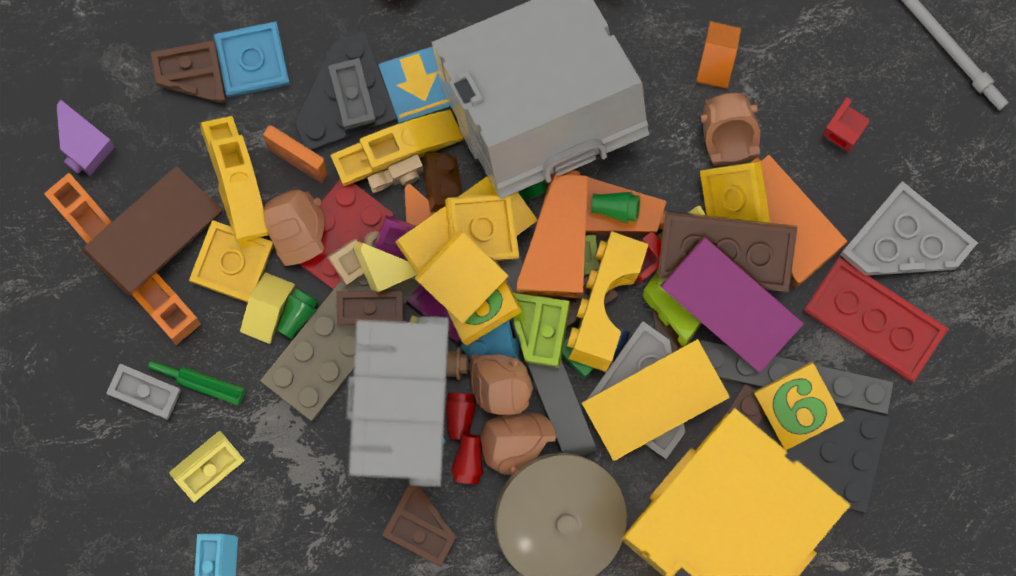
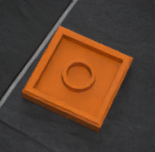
[263,125,328,184]

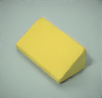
[169,431,245,503]

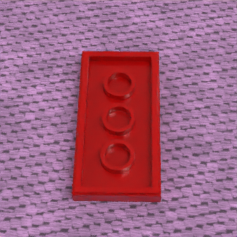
[802,257,949,383]

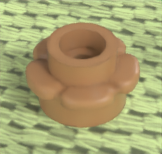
[446,347,469,380]

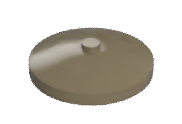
[494,453,627,576]

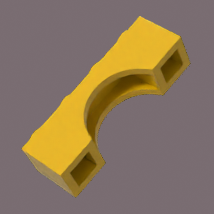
[566,231,649,372]

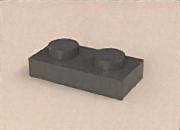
[328,58,376,130]

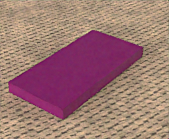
[660,236,804,373]

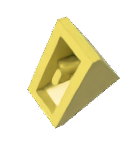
[353,241,418,292]
[240,272,296,344]

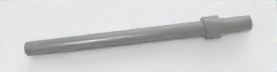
[902,0,1009,111]

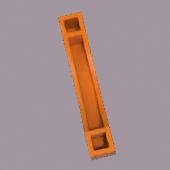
[44,173,201,345]

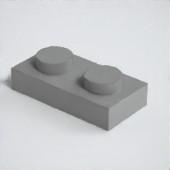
[106,364,181,420]

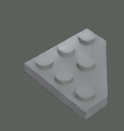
[840,181,978,276]
[587,321,686,459]

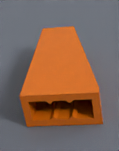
[751,155,848,289]
[516,170,588,298]
[535,173,666,238]

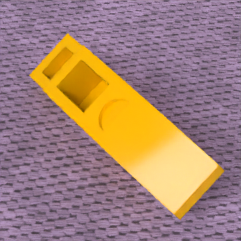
[330,110,464,187]
[201,116,268,242]

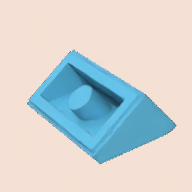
[194,534,238,576]

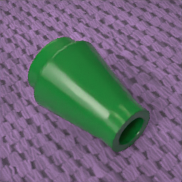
[591,192,640,224]
[276,288,319,339]

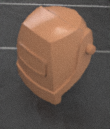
[700,93,760,165]
[264,189,325,266]
[469,354,533,415]
[480,412,556,475]

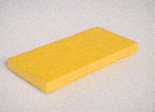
[395,176,538,274]
[582,339,730,461]

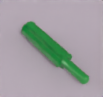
[148,360,245,406]

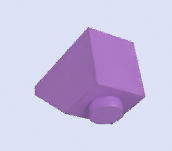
[57,100,115,176]

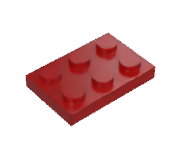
[299,179,394,291]

